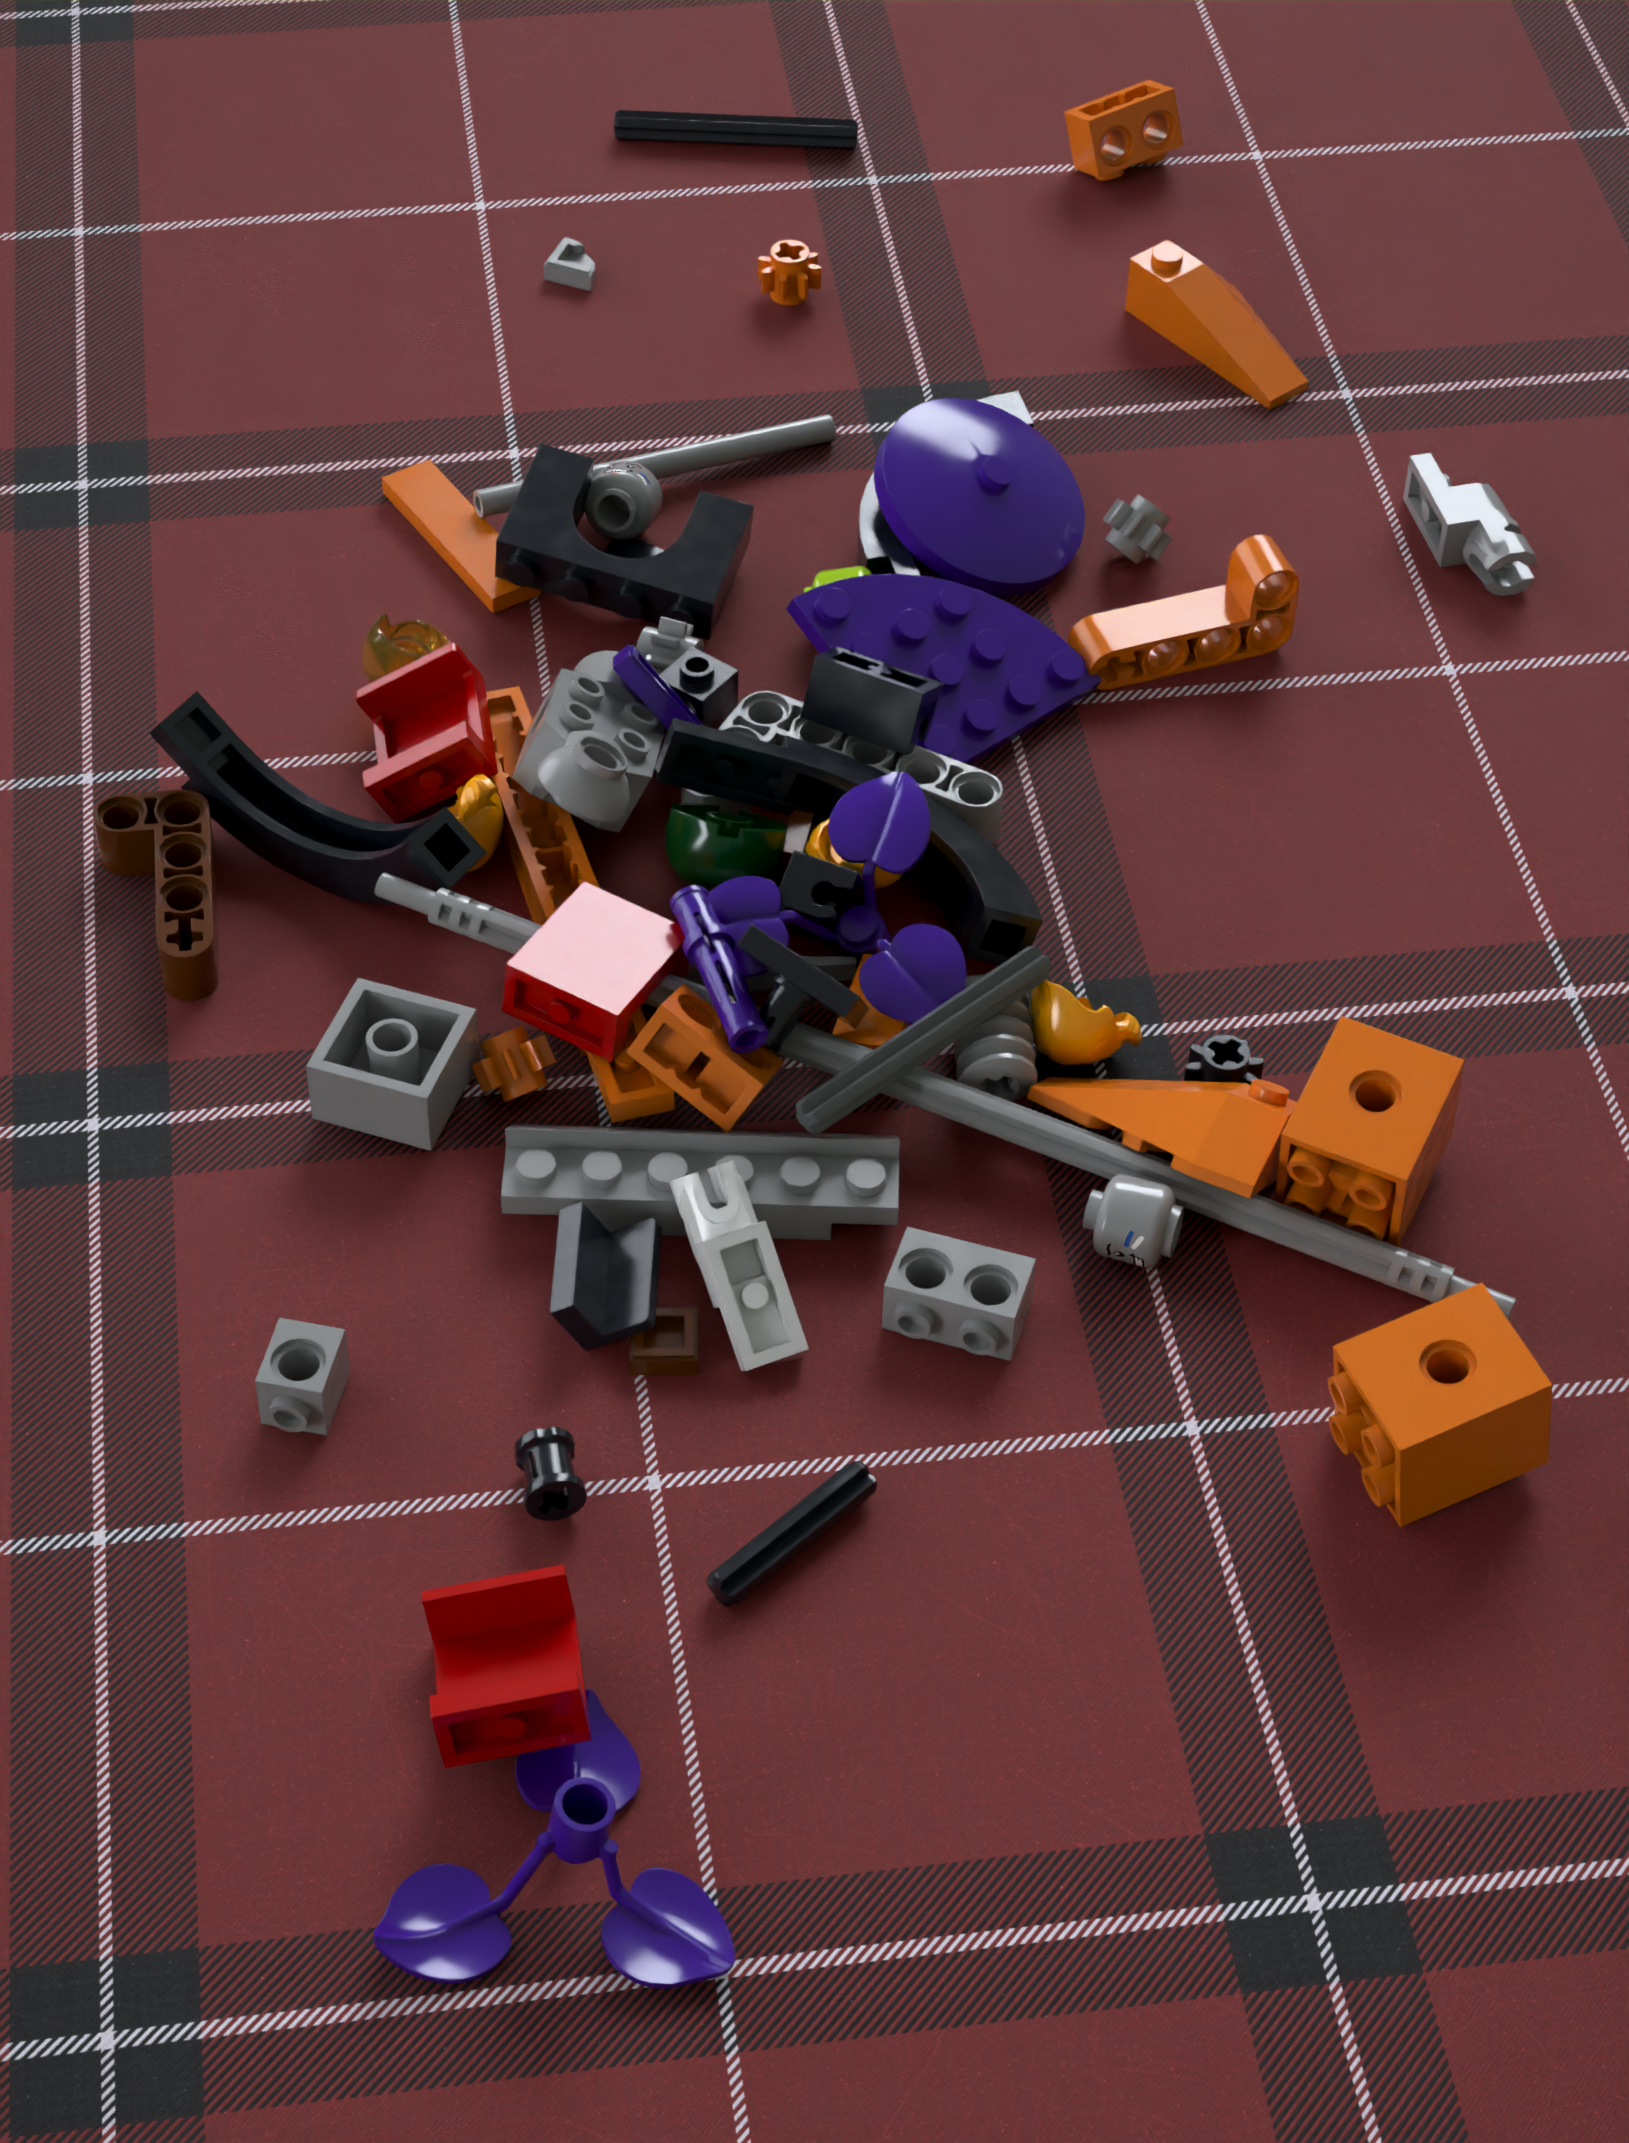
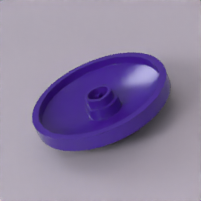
[874,398,1085,596]

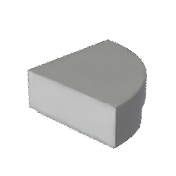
[544,237,596,291]

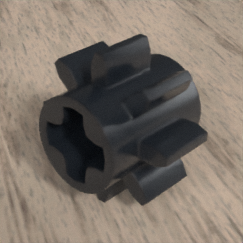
[1183,1034,1264,1085]

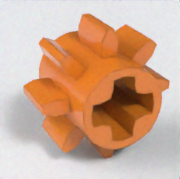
[758,240,821,306]
[471,1025,556,1102]

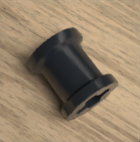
[514,1427,587,1521]

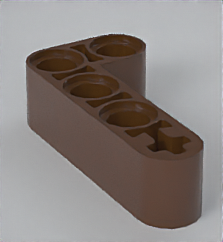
[93,790,219,1001]

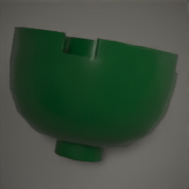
[664,802,788,893]

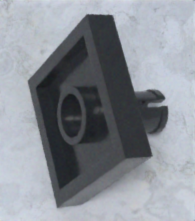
[737,923,870,1053]

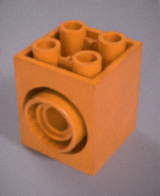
[1275,1016,1465,1247]
[1328,1282,1553,1527]

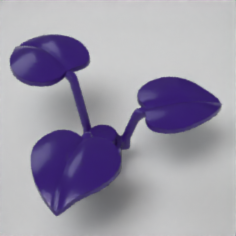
[703,771,967,1025]
[373,1689,735,1988]

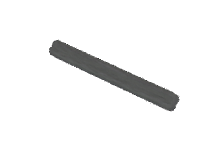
[795,946,1051,1134]

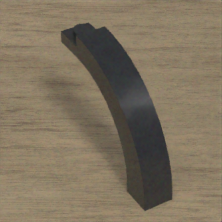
[149,691,487,905]

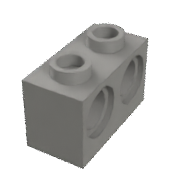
[882,1226,1036,1361]

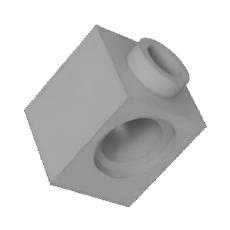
[255,1318,350,1435]

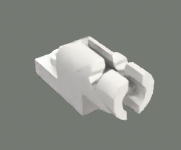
[669,1160,809,1372]

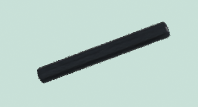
[614,110,858,149]

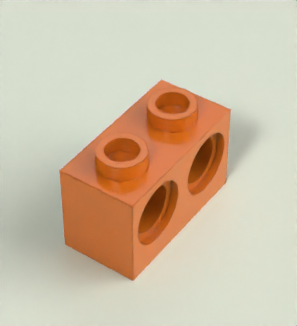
[1064,80,1184,180]
[626,983,785,1132]

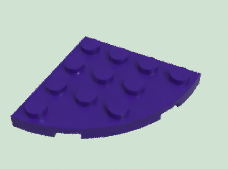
[786,574,1102,765]

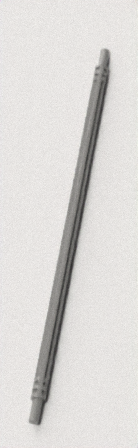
[375,872,1516,1319]

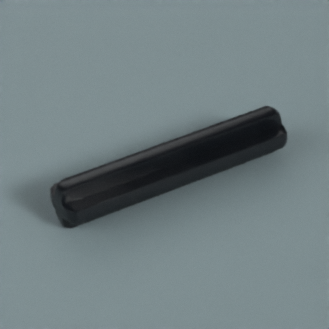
[707,1461,877,1607]

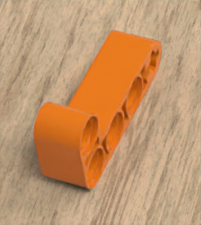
[1067,535,1300,690]

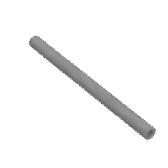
[473,414,836,518]

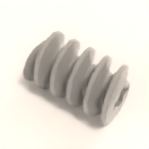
[954,975,1038,1102]

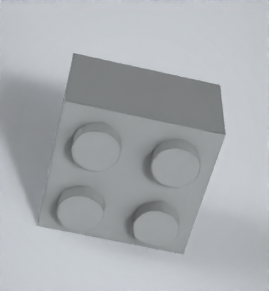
[306,978,480,1151]

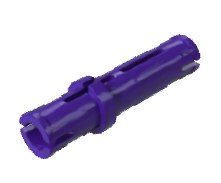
[670,885,769,1053]

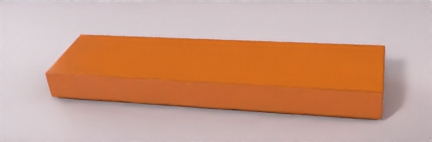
[382,459,542,614]

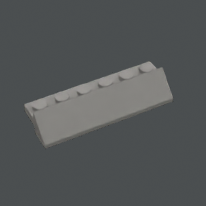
[501,1124,900,1240]

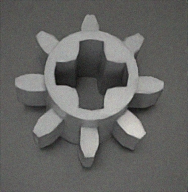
[1102,495,1173,564]
[636,617,704,674]

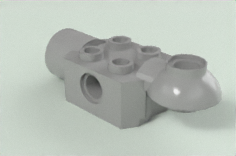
[512,650,666,833]

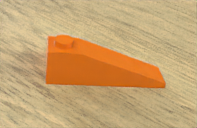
[1125,240,1308,410]
[1027,1077,1297,1199]

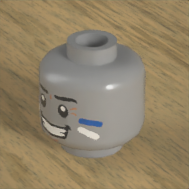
[584,461,662,540]
[1083,1174,1185,1268]

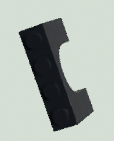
[495,443,754,640]

